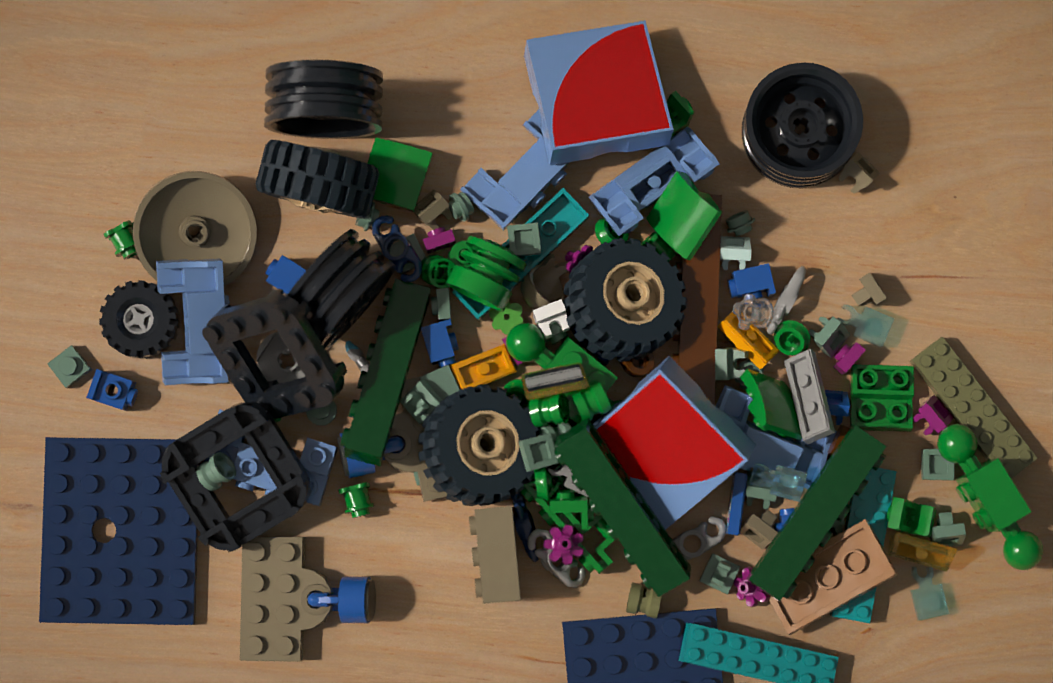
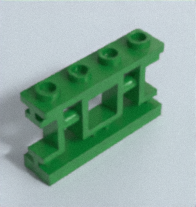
[521,464,614,574]

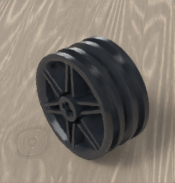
[264,60,383,139]
[741,63,863,188]
[287,229,396,351]

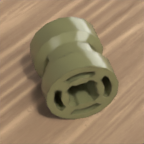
[626,582,662,619]

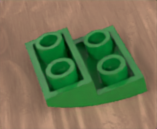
[367,138,433,212]
[646,171,722,260]
[850,364,914,432]
[740,369,802,440]

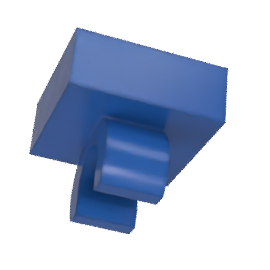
[825,390,850,425]

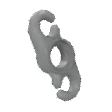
[767,266,806,335]
[672,516,726,560]
[527,529,586,588]

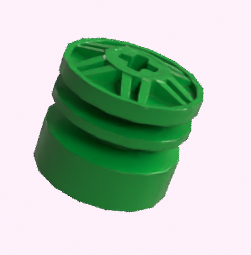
[445,236,527,312]

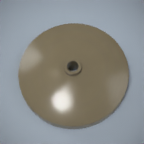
[133,171,257,286]

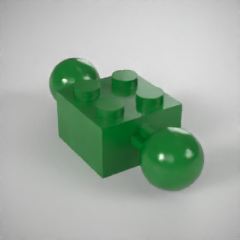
[506,323,622,424]
[937,424,1043,570]

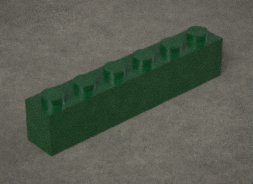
[340,278,431,467]
[554,418,691,597]
[746,425,887,601]

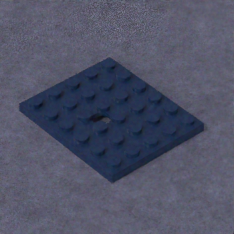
[39,437,200,625]
[562,608,723,683]

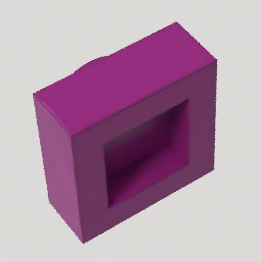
[423,227,456,254]
[833,342,866,375]

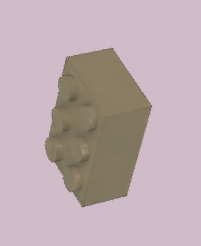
[469,506,521,604]

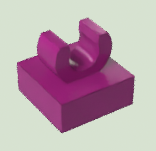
[913,394,954,435]

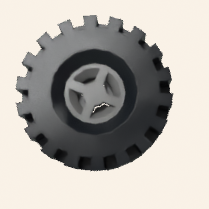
[99,280,180,359]

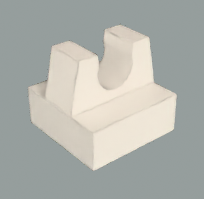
[533,299,569,339]

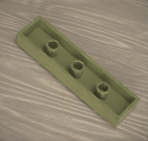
[909,337,1037,479]

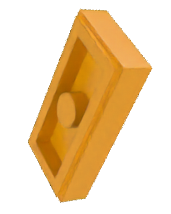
[717,308,779,370]
[449,344,517,390]

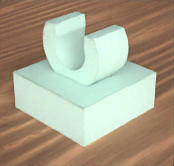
[720,236,752,270]

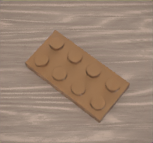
[769,519,898,635]

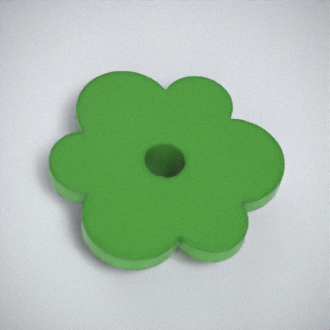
[489,302,523,335]

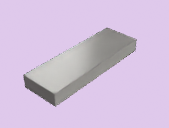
[784,349,835,444]

